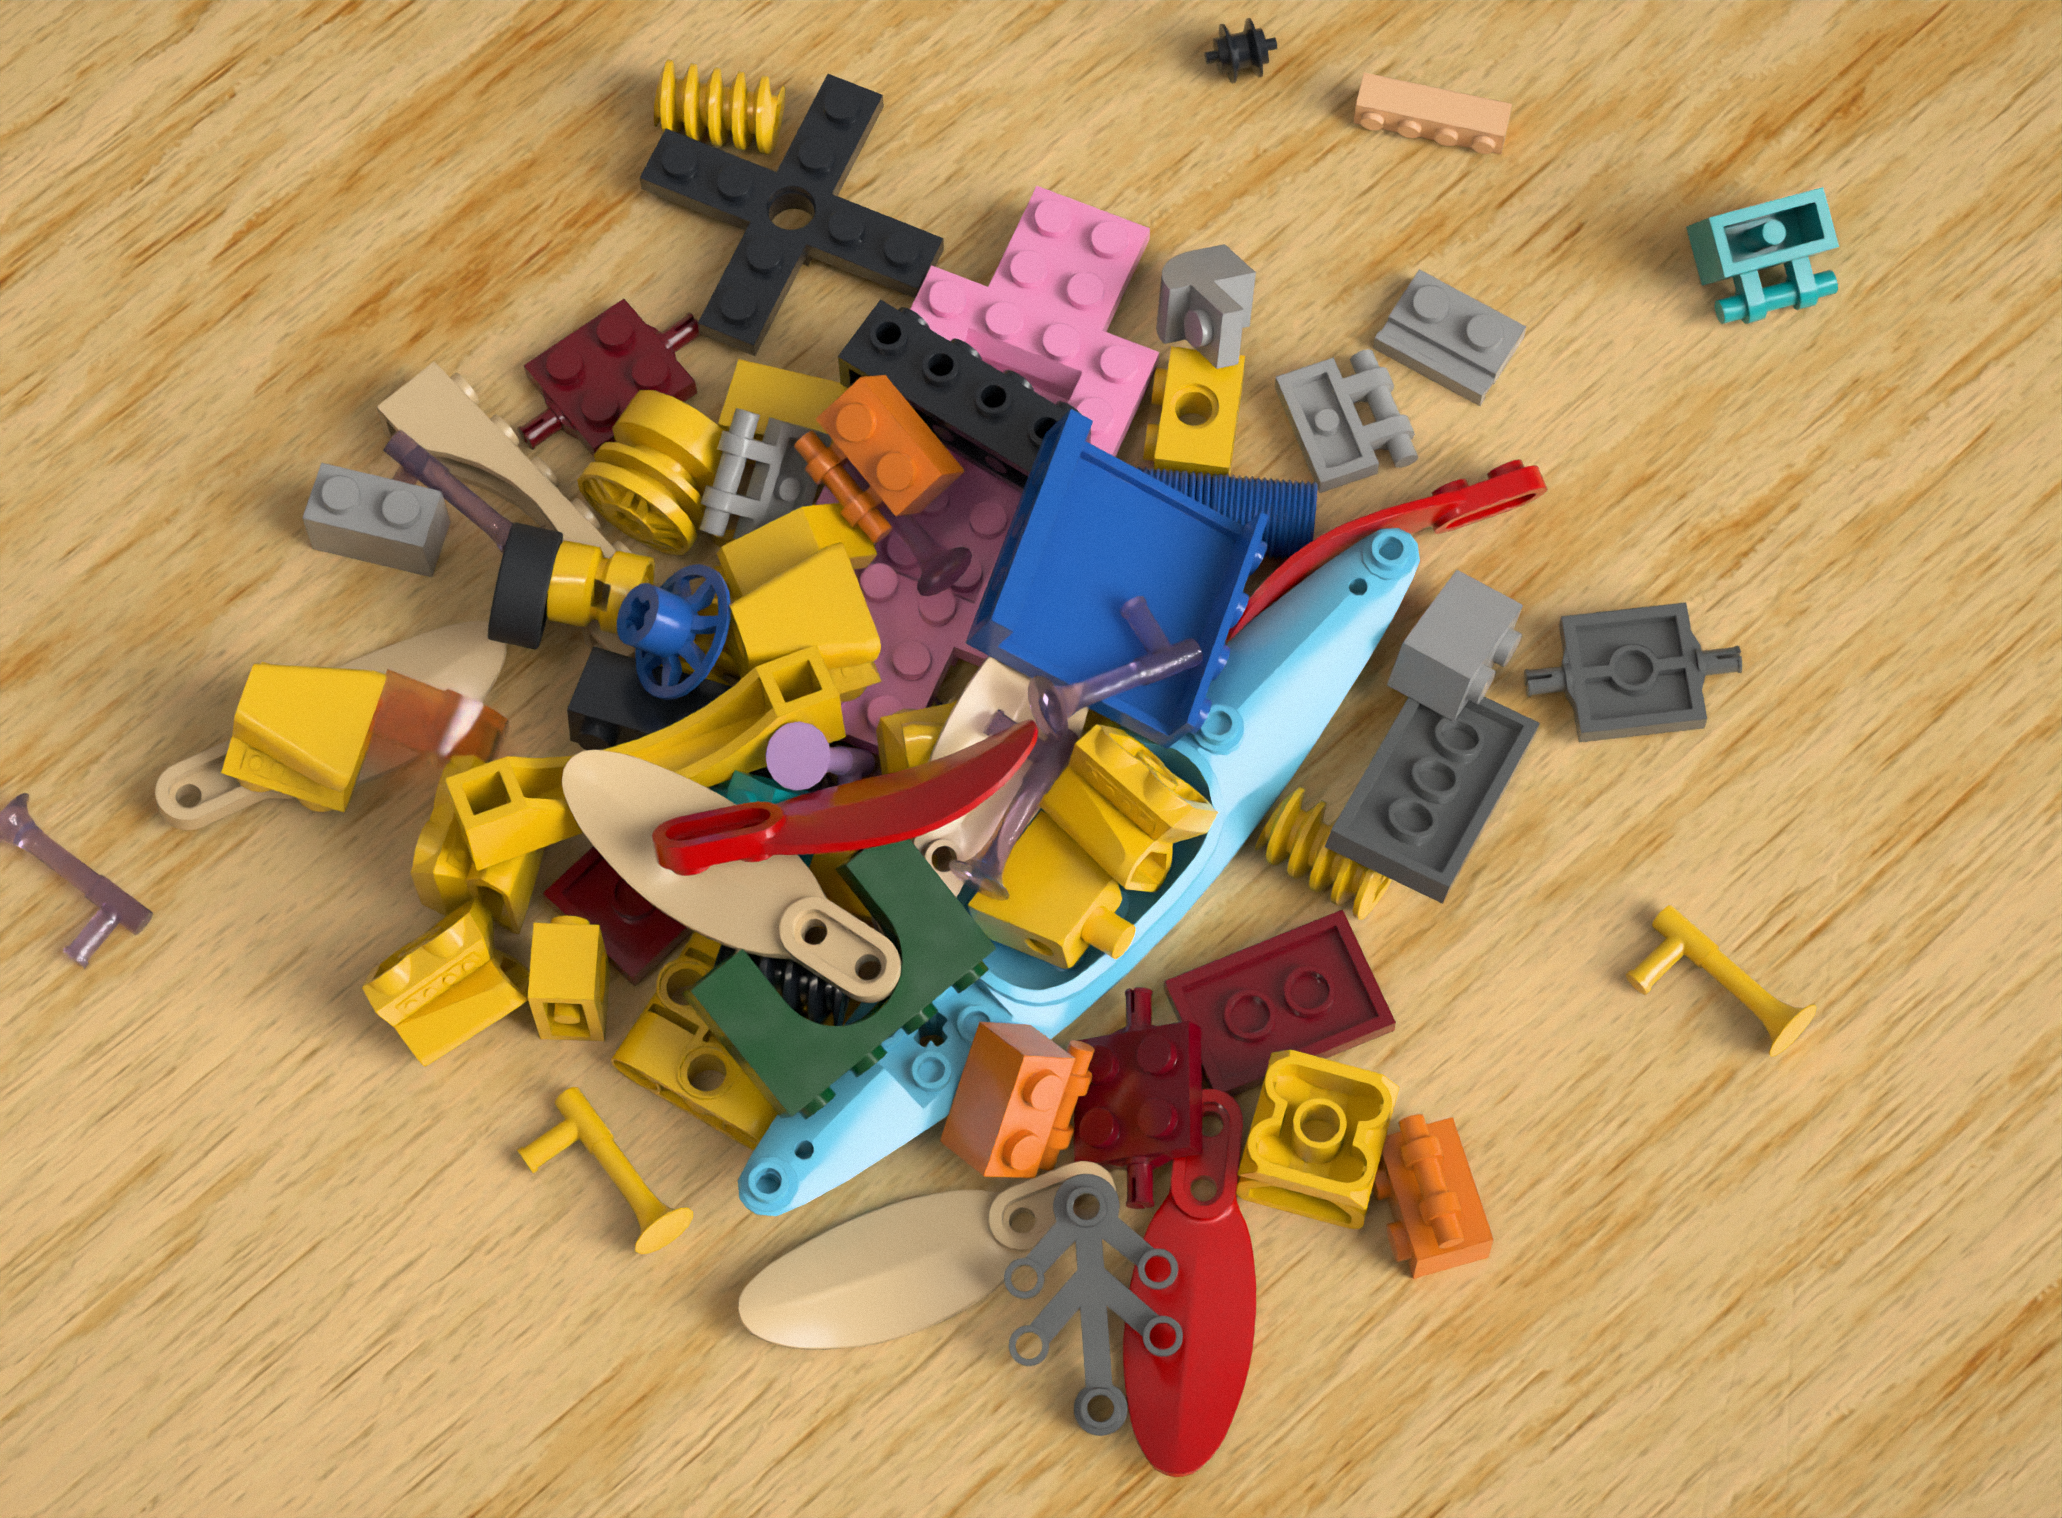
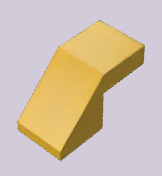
[716,502,878,600]

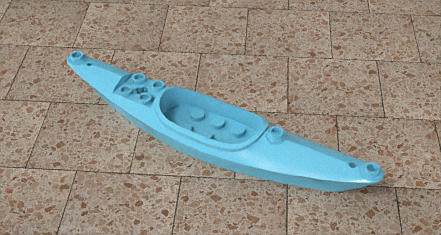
[738,528,1420,1216]

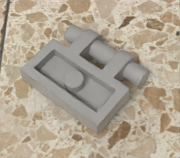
[1275,349,1418,493]
[699,408,832,539]

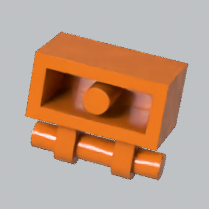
[794,375,965,544]
[940,1022,1094,1178]
[1372,1114,1494,1279]

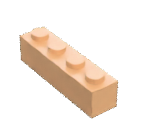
[1354,72,1512,154]

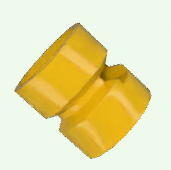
[547,540,655,634]

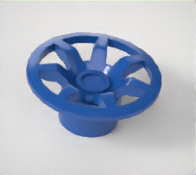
[617,564,731,700]

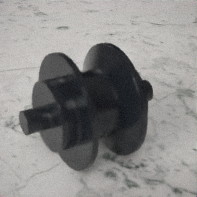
[1204,18,1277,84]

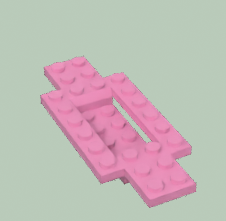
[816,186,1159,755]

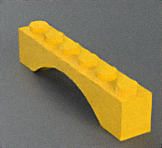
[445,645,846,871]

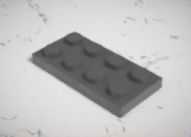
[1325,697,1540,904]

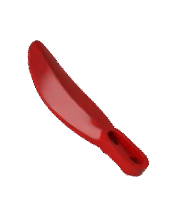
[1225,459,1548,644]
[652,719,1038,876]
[1123,1089,1256,1477]

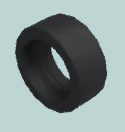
[488,522,563,650]

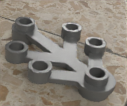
[1004,1174,1183,1436]

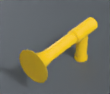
[1626,905,1817,1057]
[517,1087,693,1254]

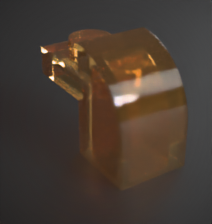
[367,669,510,769]

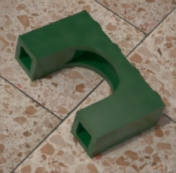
[682,839,997,1120]

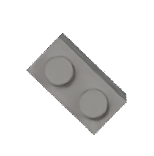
[302,463,450,577]
[1387,570,1523,721]

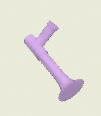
[766,721,875,791]

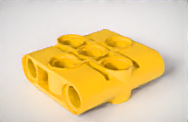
[611,932,862,1151]

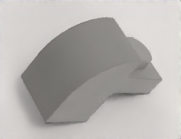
[1156,244,1256,369]

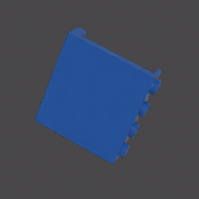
[965,409,1269,749]

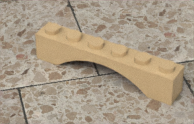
[377,361,662,658]

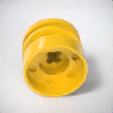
[577,390,723,555]

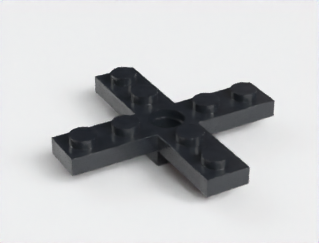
[640,74,944,356]

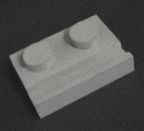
[1373,269,1526,406]

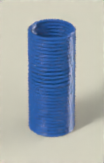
[1133,466,1318,561]

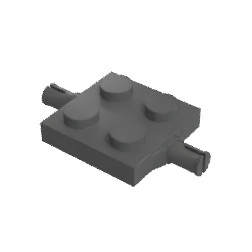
[1524,602,1742,742]

